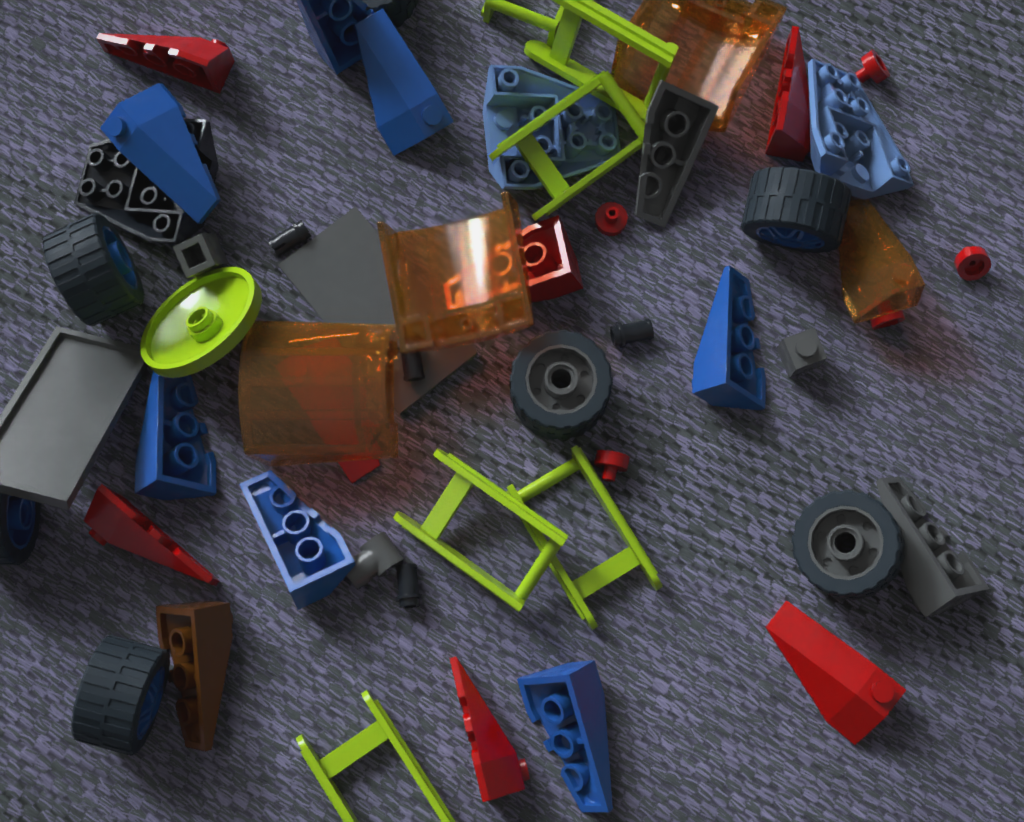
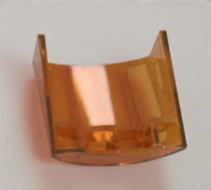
[611,0,787,132]
[377,191,535,354]
[238,321,398,466]

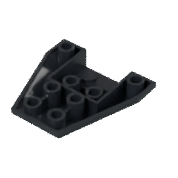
[74,119,219,245]

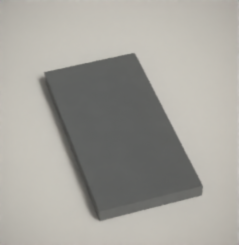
[278,206,478,416]
[0,326,148,510]

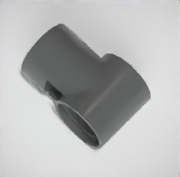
[347,532,404,590]

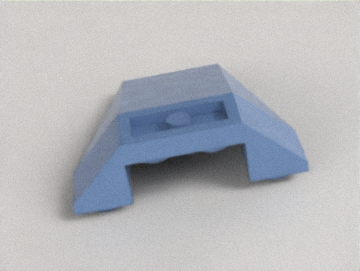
[808,58,914,200]
[482,65,621,190]

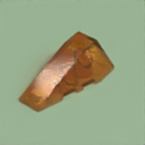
[839,199,925,324]

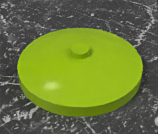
[140,267,262,378]

